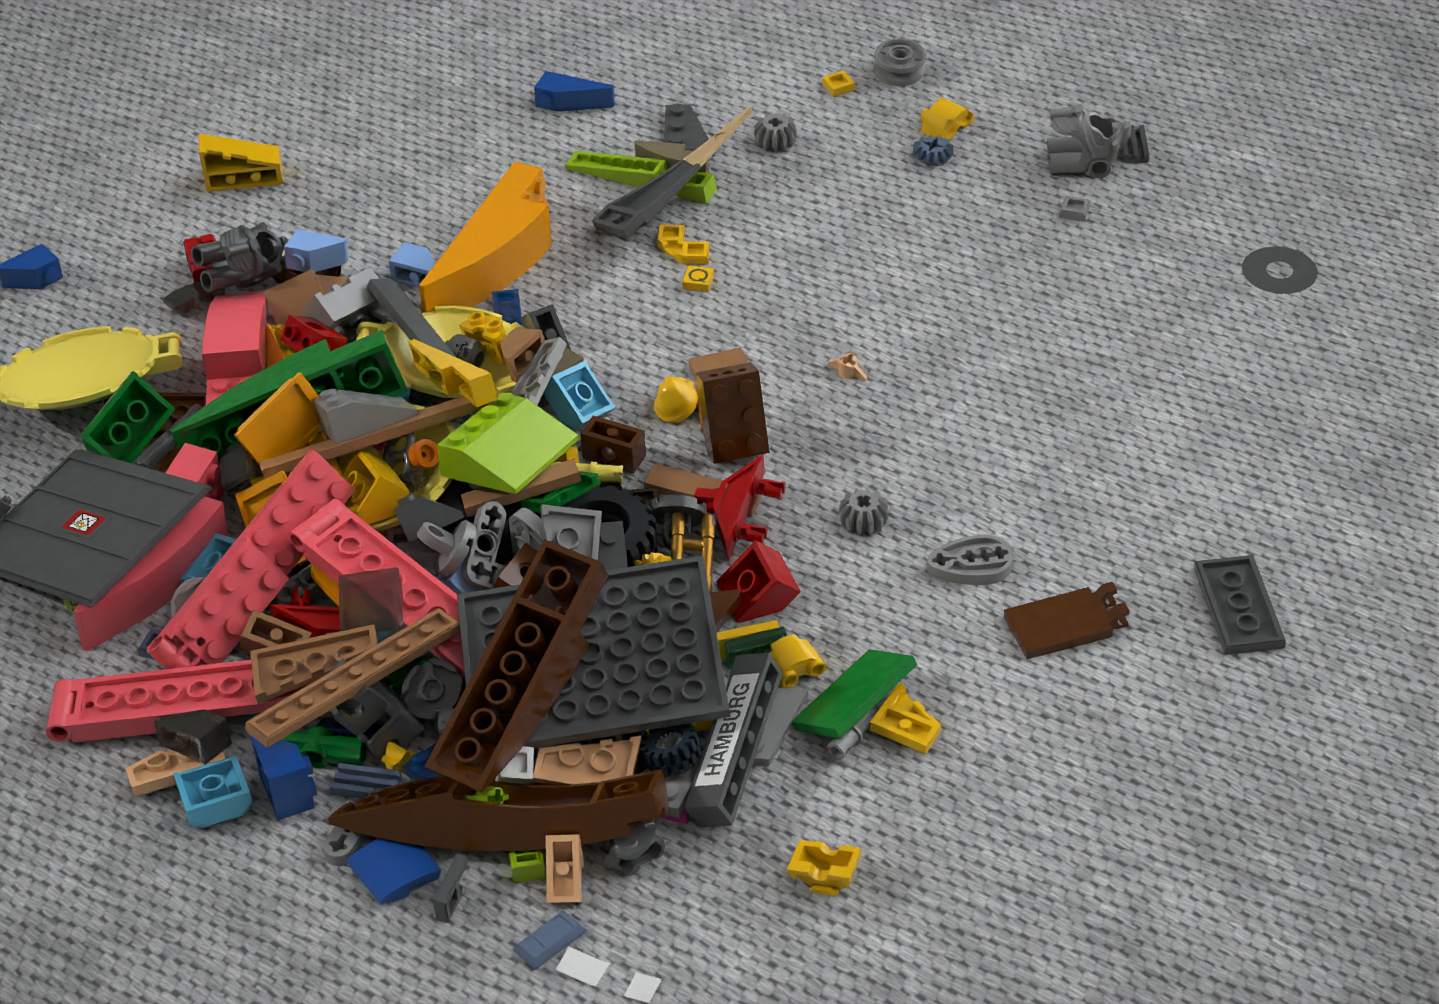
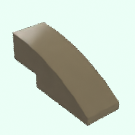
[634,140,710,173]

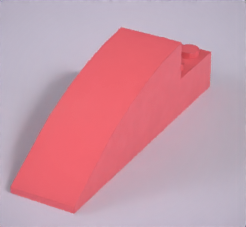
[202,290,270,405]
[74,443,228,651]

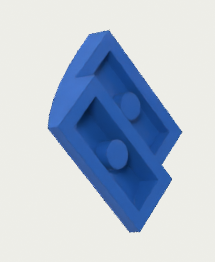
[346,838,441,905]

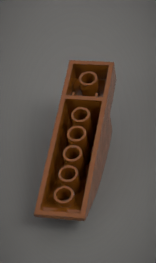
[424,539,609,793]

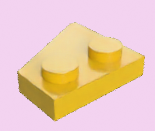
[870,683,941,754]

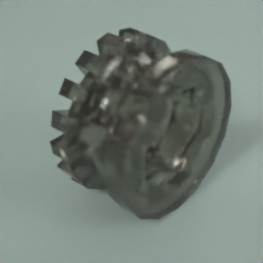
[399,466,430,492]

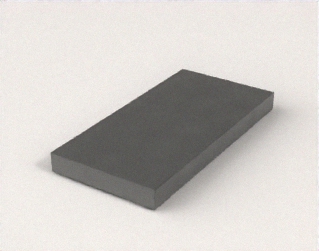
[1194,555,1286,655]

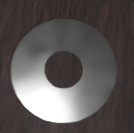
[1242,247,1318,294]

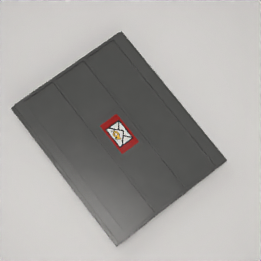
[0,449,212,608]

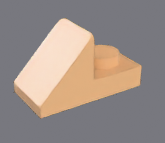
[546,835,585,903]

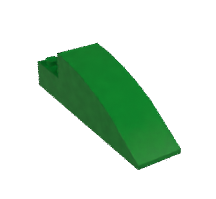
[171,330,408,469]

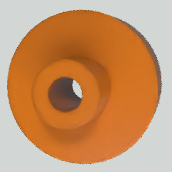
[408,439,439,470]

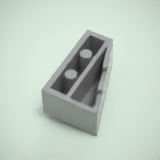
[300,267,383,333]

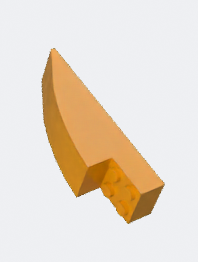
[419,161,552,313]

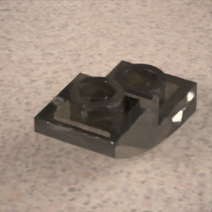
[163,282,225,313]

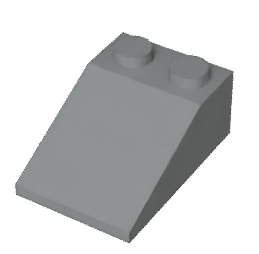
[312,389,418,444]

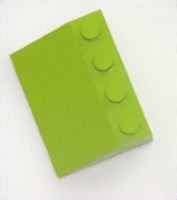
[437,392,579,494]

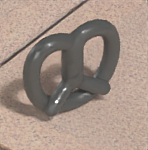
[383,432,416,483]

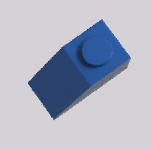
[0,244,63,289]

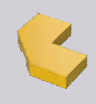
[657,225,710,265]

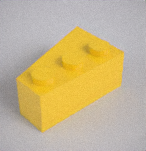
[199,133,283,192]

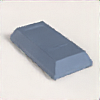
[513,910,586,970]

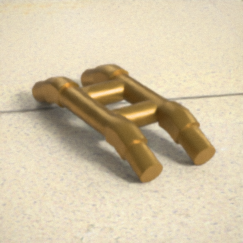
[671,511,714,593]

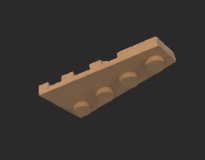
[250,624,378,704]

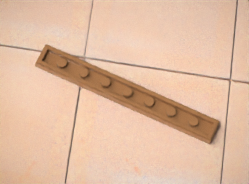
[258,396,487,479]
[245,608,460,748]

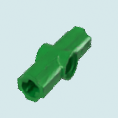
[281,727,367,769]

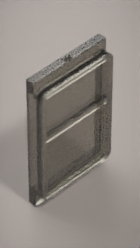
[338,567,403,644]

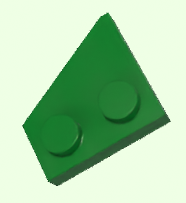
[520,471,601,514]

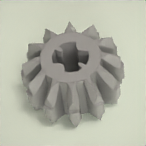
[754,113,797,152]
[839,488,889,536]

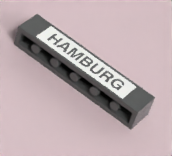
[684,652,783,827]

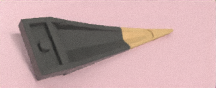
[592,106,753,238]

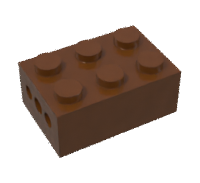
[696,362,770,464]

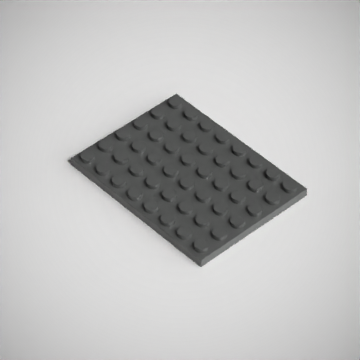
[457,555,730,748]

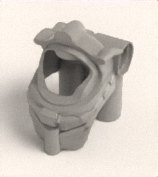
[1047,104,1131,178]

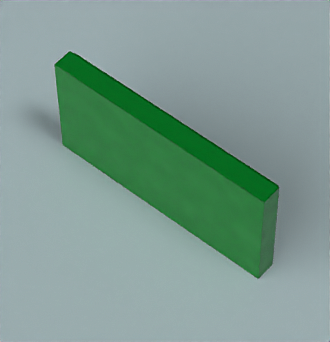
[791,649,917,739]

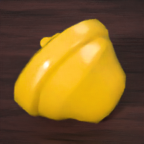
[654,376,698,424]

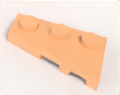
[125,722,226,797]
[533,736,642,785]

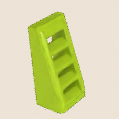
[509,849,546,883]

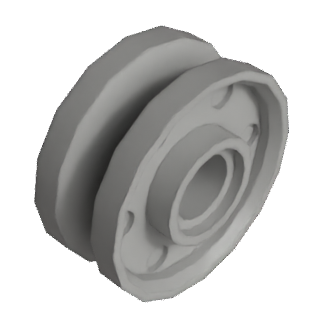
[874,38,926,86]

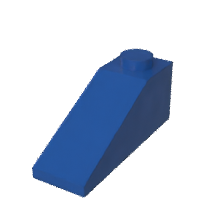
[534,71,615,111]

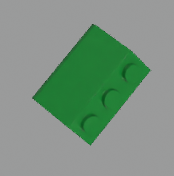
[79,371,175,464]

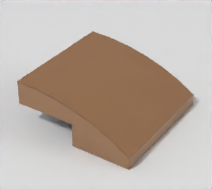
[264,269,325,326]

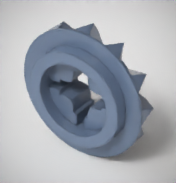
[913,135,953,164]

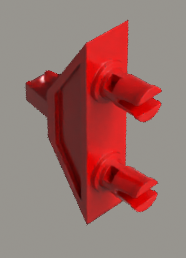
[694,455,786,561]
[270,588,388,638]

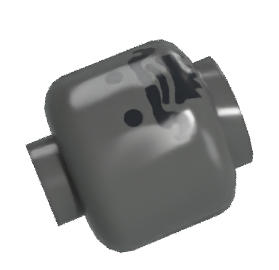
[445,334,485,368]

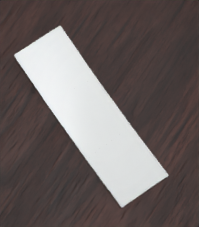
[556,947,662,1003]

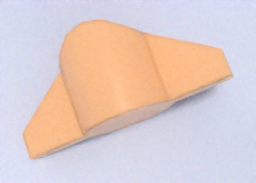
[828,353,867,381]

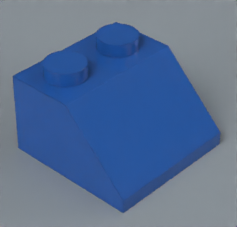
[250,735,317,820]

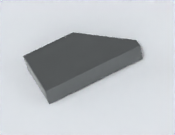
[433,853,469,923]

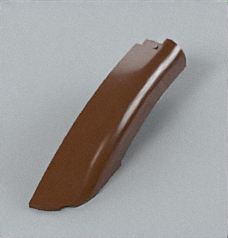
[327,769,668,851]

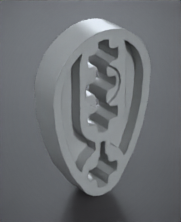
[927,535,1013,585]

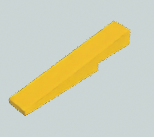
[408,339,498,407]

